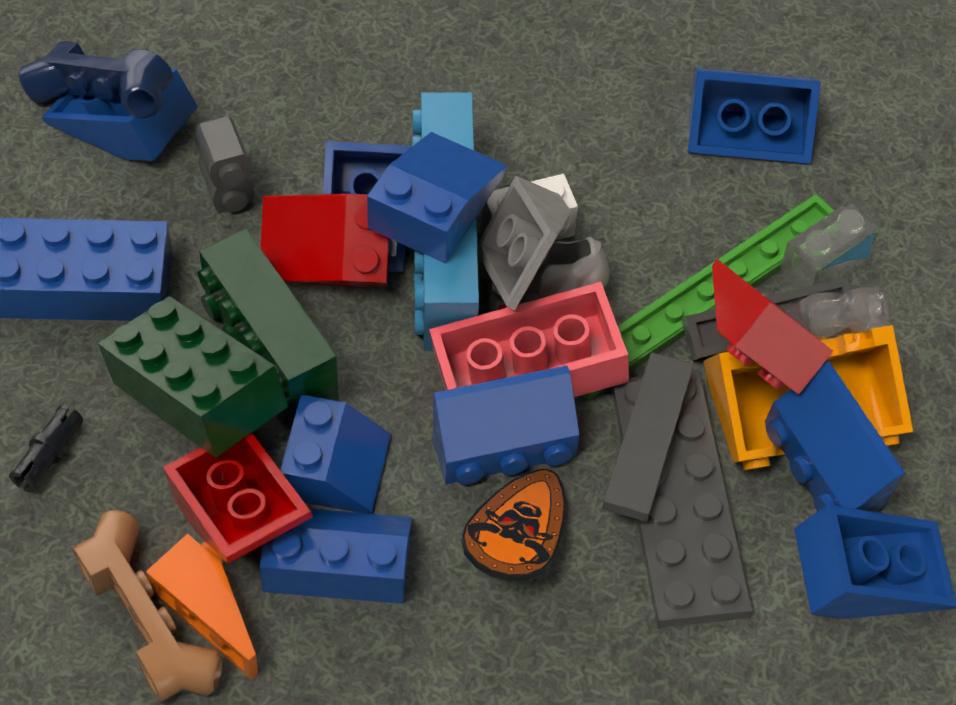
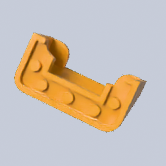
[703,325,914,471]

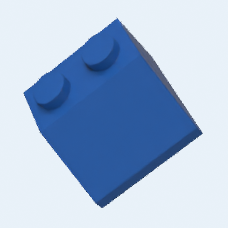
[280,395,391,514]

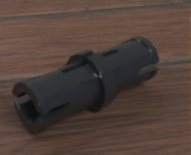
[9,404,84,492]

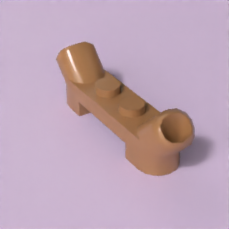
[72,510,222,702]

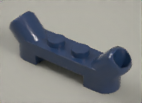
[19,41,173,119]

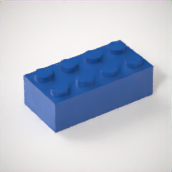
[0,218,172,321]

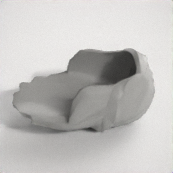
[492,237,611,304]

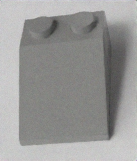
[477,176,571,310]

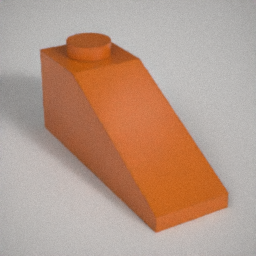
[146,534,258,680]

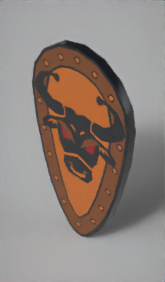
[461,469,566,581]

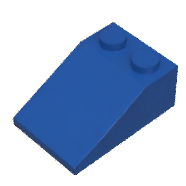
[42,68,198,161]
[367,132,508,264]
[323,141,411,274]
[794,505,956,619]

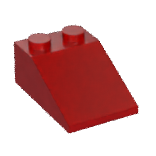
[260,194,390,288]
[712,259,833,394]
[163,433,312,563]

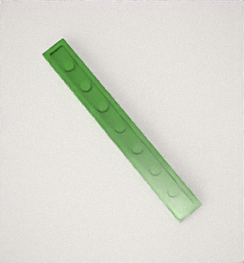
[583,194,845,401]

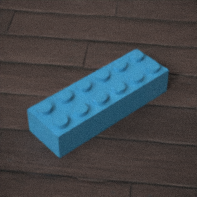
[412,93,479,351]

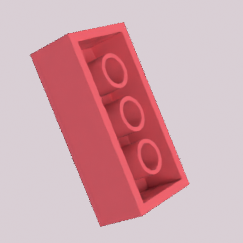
[429,282,629,397]

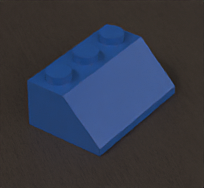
[688,67,821,164]
[764,360,905,512]
[432,365,580,485]
[259,509,412,604]

